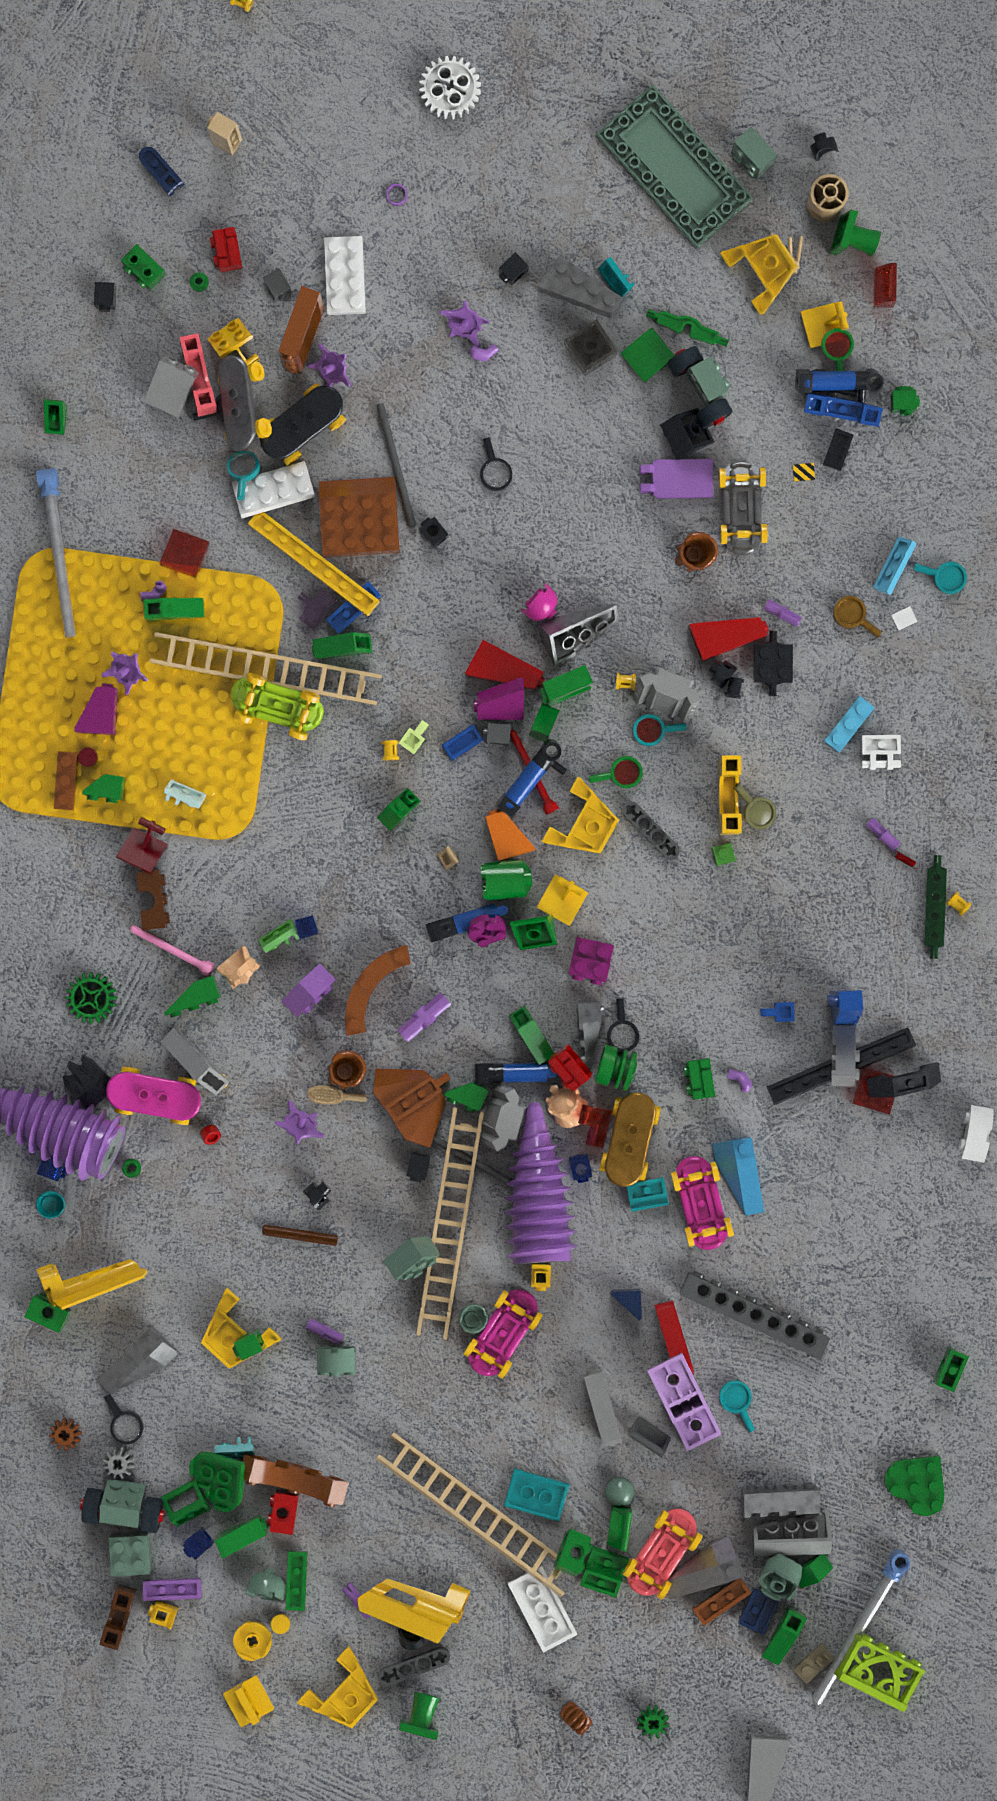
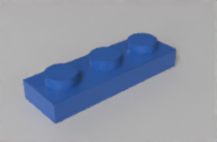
[326,581,381,634]

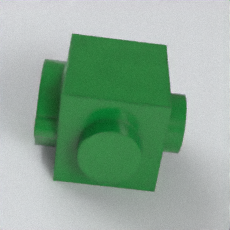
[891,386,920,416]

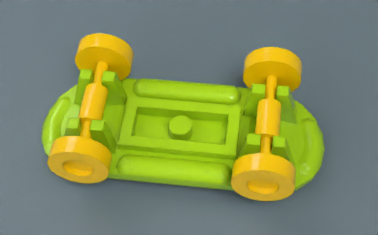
[231,673,324,740]

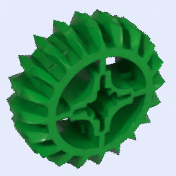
[65,972,118,1024]

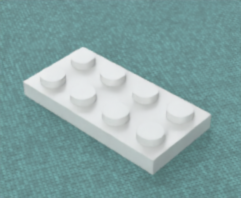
[324,236,366,315]
[232,461,315,518]
[508,1565,577,1653]

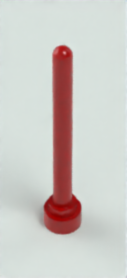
[510,730,559,815]

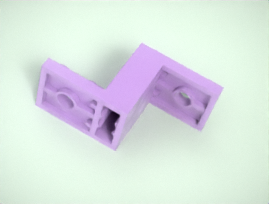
[647,1353,722,1451]

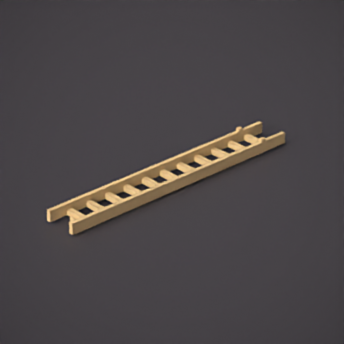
[150,632,382,706]
[416,1107,484,1340]
[375,1433,565,1597]

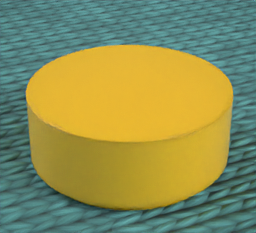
[271,1613,290,1634]

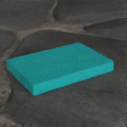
[504,1468,570,1522]

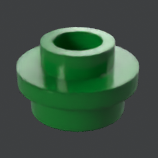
[190,272,209,292]
[122,1158,141,1178]

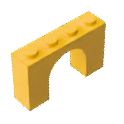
[718,755,742,835]

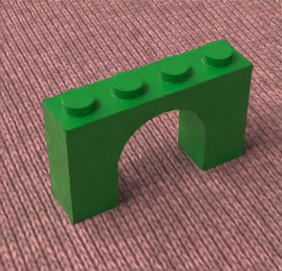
[539,665,593,706]

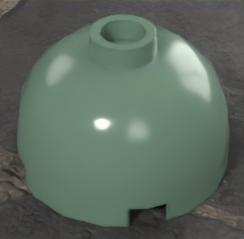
[246,1569,285,1601]

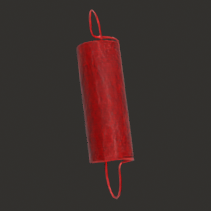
[891,851,920,869]

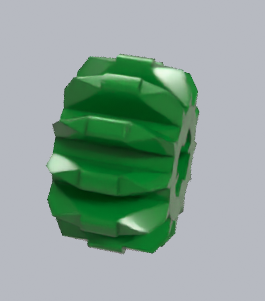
[637,1705,669,1739]

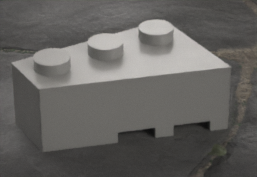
[831,1025,860,1086]

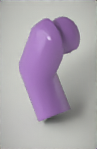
[469,344,499,362]
[141,581,166,602]
[727,1069,752,1093]

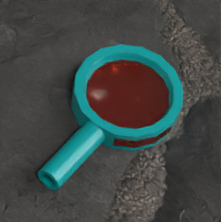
[633,714,687,747]

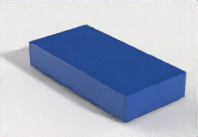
[441,724,484,761]

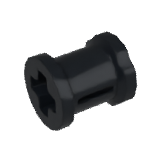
[724,677,744,699]

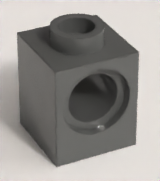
[263,268,292,302]
[483,723,511,745]

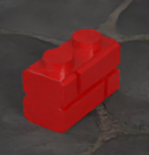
[209,227,243,272]
[548,1044,592,1091]

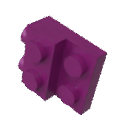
[568,937,614,985]

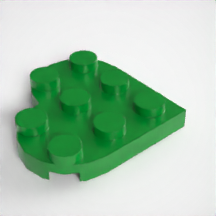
[189,1451,245,1513]
[884,1455,944,1516]

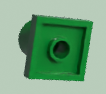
[829,209,881,257]
[398,1691,440,1740]

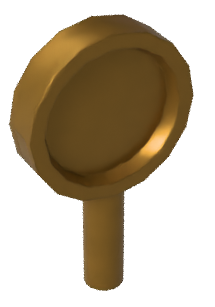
[833,596,882,638]

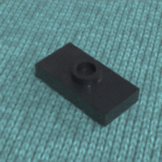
[823,428,854,471]

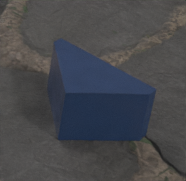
[610,1289,642,1321]

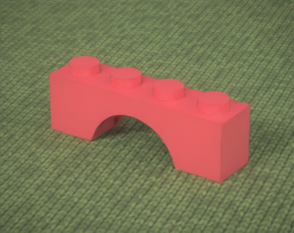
[180,333,217,417]

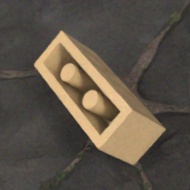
[207,112,242,156]

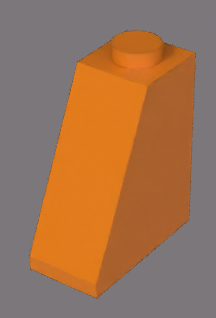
[485,809,535,861]

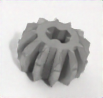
[102,1447,135,1480]

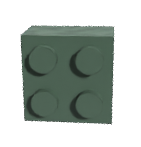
[731,126,777,180]
[383,1236,441,1280]
[109,1531,152,1577]

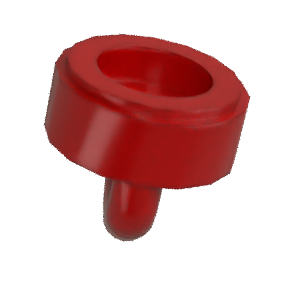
[200,1125,221,1145]

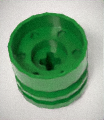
[595,1044,637,1091]

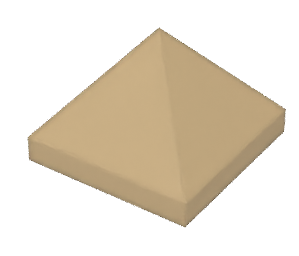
[436,846,459,870]

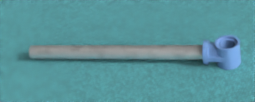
[36,468,76,638]
[811,1550,910,1704]

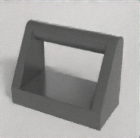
[628,1416,671,1458]

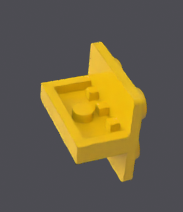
[223,1675,274,1727]

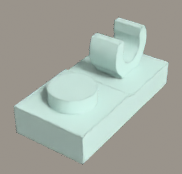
[164,780,206,809]

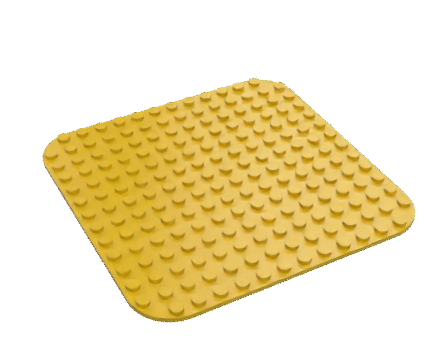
[0,548,284,840]

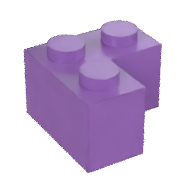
[281,964,336,1018]

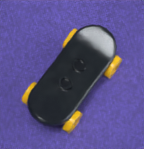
[260,383,346,466]

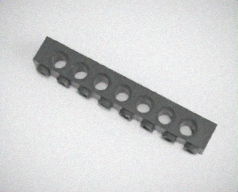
[679,1271,830,1360]

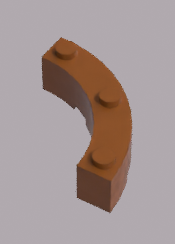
[345,945,411,1036]
[242,1454,349,1507]

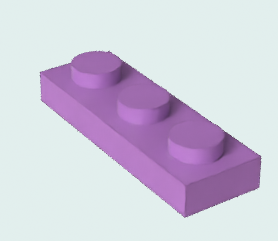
[143,1578,202,1601]

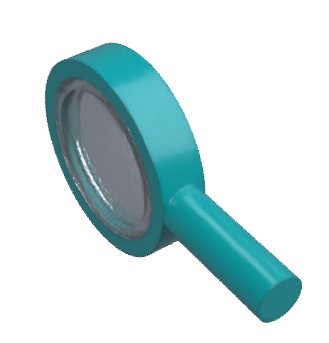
[227,451,260,501]

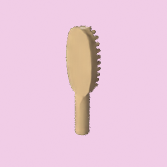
[307,1085,367,1104]

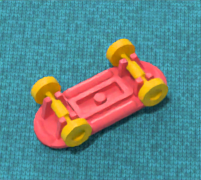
[622,1508,703,1600]

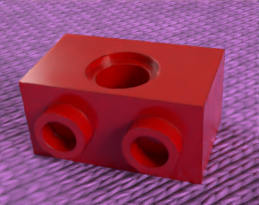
[267,1490,299,1535]

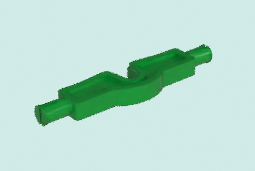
[646,309,729,347]

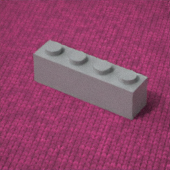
[752,1508,832,1557]

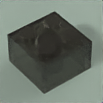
[564,319,618,376]

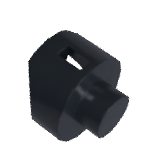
[810,132,839,161]
[708,660,737,688]
[303,1182,331,1210]
[398,1628,425,1650]

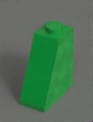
[312,632,373,659]
[509,1006,554,1065]
[214,1514,269,1559]

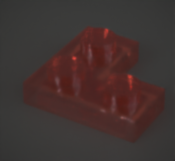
[578,1104,612,1148]

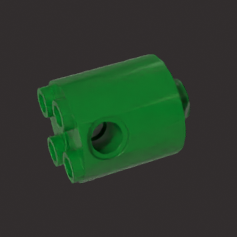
[481,859,532,900]

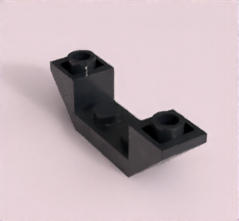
[866,1062,941,1098]

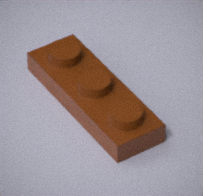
[54,751,78,810]
[692,1578,751,1626]

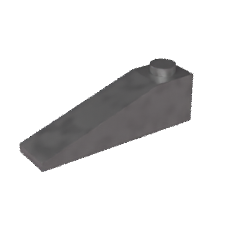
[577,1002,605,1070]
[667,1536,744,1599]

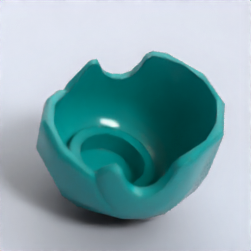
[35,1189,66,1219]

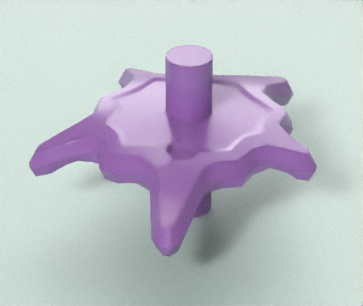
[440,300,490,347]
[308,343,351,387]
[101,652,148,695]
[275,1100,324,1145]

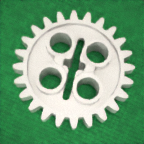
[419,56,481,119]

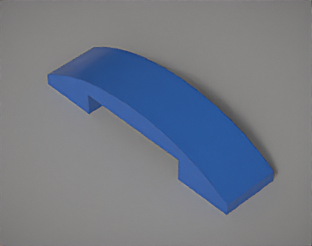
[804,393,883,427]

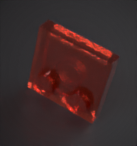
[160,529,210,578]

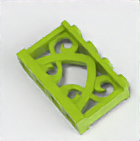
[834,1633,926,1713]

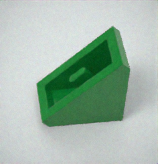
[44,399,67,435]
[529,703,560,742]
[799,1554,833,1588]

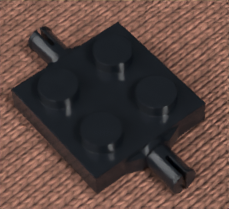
[753,631,793,696]

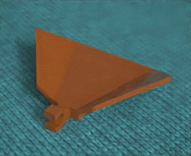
[373,1068,451,1148]

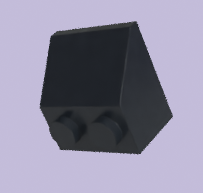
[660,408,715,459]

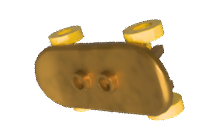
[599,1092,661,1187]

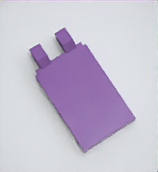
[639,459,713,499]

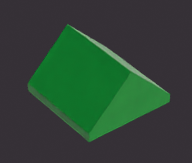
[510,915,557,950]

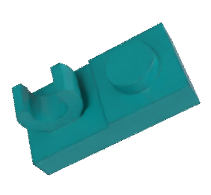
[597,257,635,298]
[215,1437,255,1459]

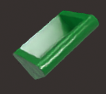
[161,1479,211,1527]
[607,1505,632,1551]

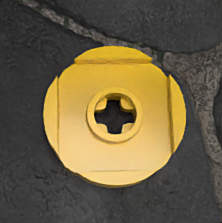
[233,1621,272,1661]

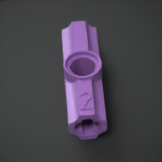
[398,992,451,1042]

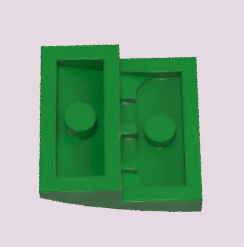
[621,327,675,383]
[580,1546,629,1598]

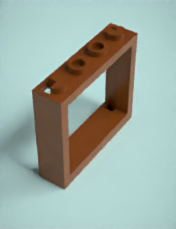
[278,286,325,375]

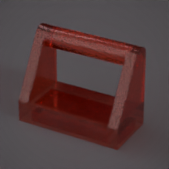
[874,263,897,308]

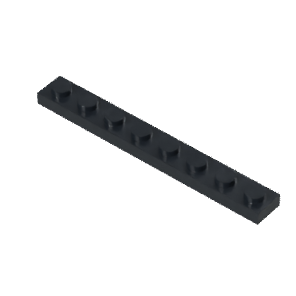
[767,1027,916,1105]

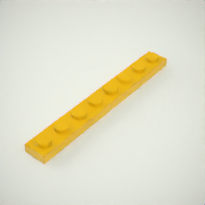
[248,512,379,617]

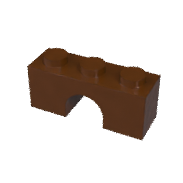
[136,870,170,930]
[99,1584,137,1650]

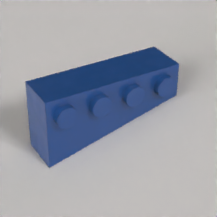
[827,989,863,1029]

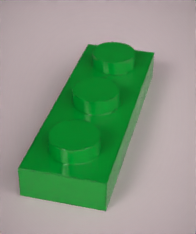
[286,1550,308,1611]

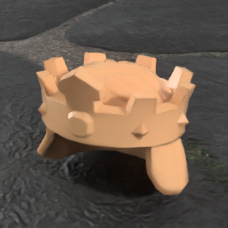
[216,946,261,989]
[545,1084,589,1128]

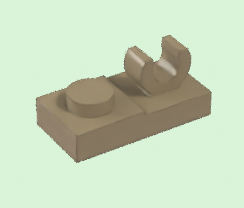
[793,1643,835,1684]

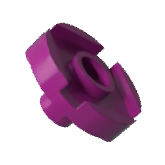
[467,915,506,947]

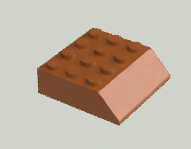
[319,477,400,558]

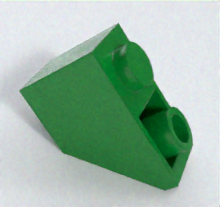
[82,774,126,803]
[377,788,421,831]
[444,1082,489,1113]

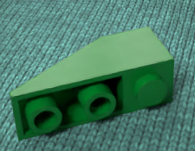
[143,598,205,622]
[164,976,221,1018]
[761,1605,807,1666]

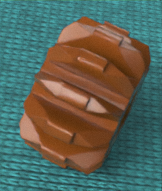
[49,1417,82,1451]
[559,1702,592,1735]

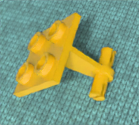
[800,301,849,349]
[207,318,260,366]
[536,874,588,926]

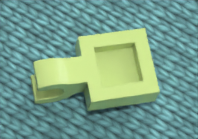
[399,720,429,754]

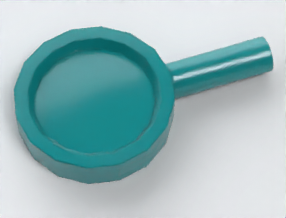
[913,562,967,595]
[719,1380,755,1432]

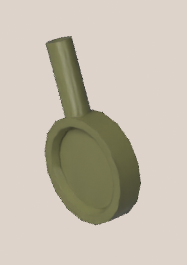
[733,783,777,830]

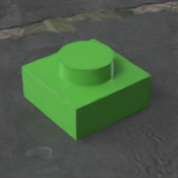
[712,843,736,866]

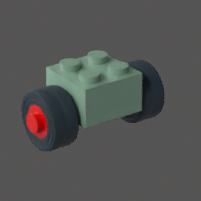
[667,346,733,429]
[80,1479,164,1533]

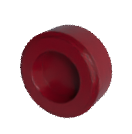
[78,748,98,767]

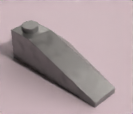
[539,603,619,665]
[97,1326,179,1394]

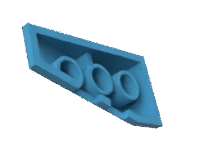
[712,1136,764,1216]

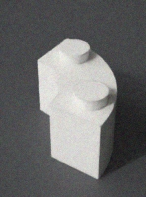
[959,1105,994,1163]

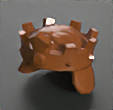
[675,532,718,572]
[328,1050,366,1089]

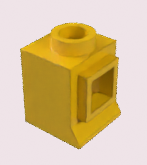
[531,1263,551,1291]
[147,1600,179,1630]

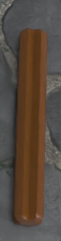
[262,1224,338,1246]

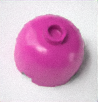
[521,583,558,621]

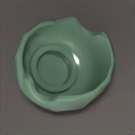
[459,1304,488,1334]
[605,1477,635,1507]

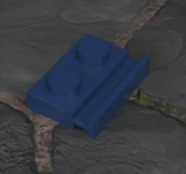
[738,1587,779,1635]

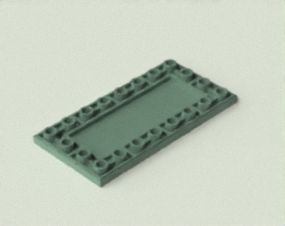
[596,84,754,249]

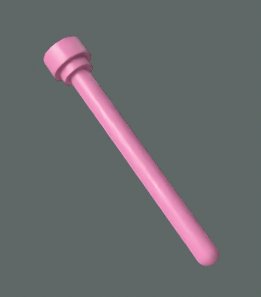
[130,925,215,977]

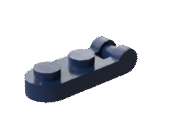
[139,147,185,197]

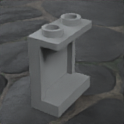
[144,356,199,418]

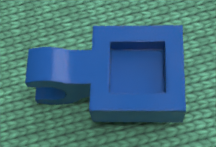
[760,1002,795,1022]

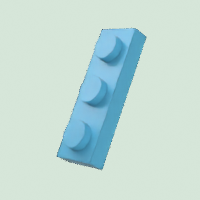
[873,536,916,595]
[824,696,875,753]

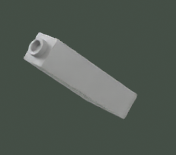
[160,1028,230,1096]
[583,1368,622,1447]
[746,1733,790,1801]

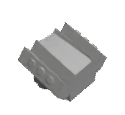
[633,668,701,722]
[479,1083,525,1151]

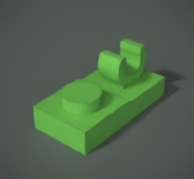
[258,919,299,953]

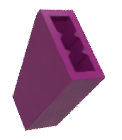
[474,678,524,720]
[74,684,118,735]

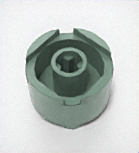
[317,1346,356,1377]
[759,1553,802,1601]

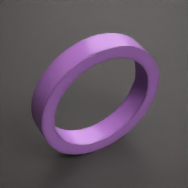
[386,183,407,206]

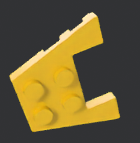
[720,234,798,315]
[541,777,619,854]
[201,1287,282,1369]
[297,1645,378,1729]

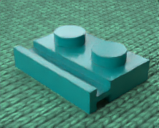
[627,1177,669,1212]

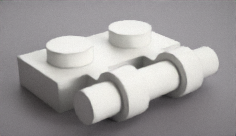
[861,735,901,770]

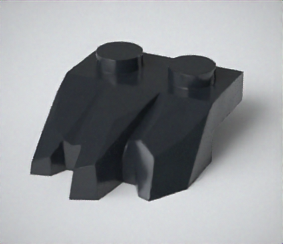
[62,1055,111,1108]

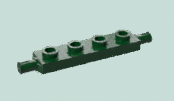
[924,855,947,959]

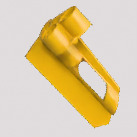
[36,1259,148,1310]
[357,1578,471,1644]

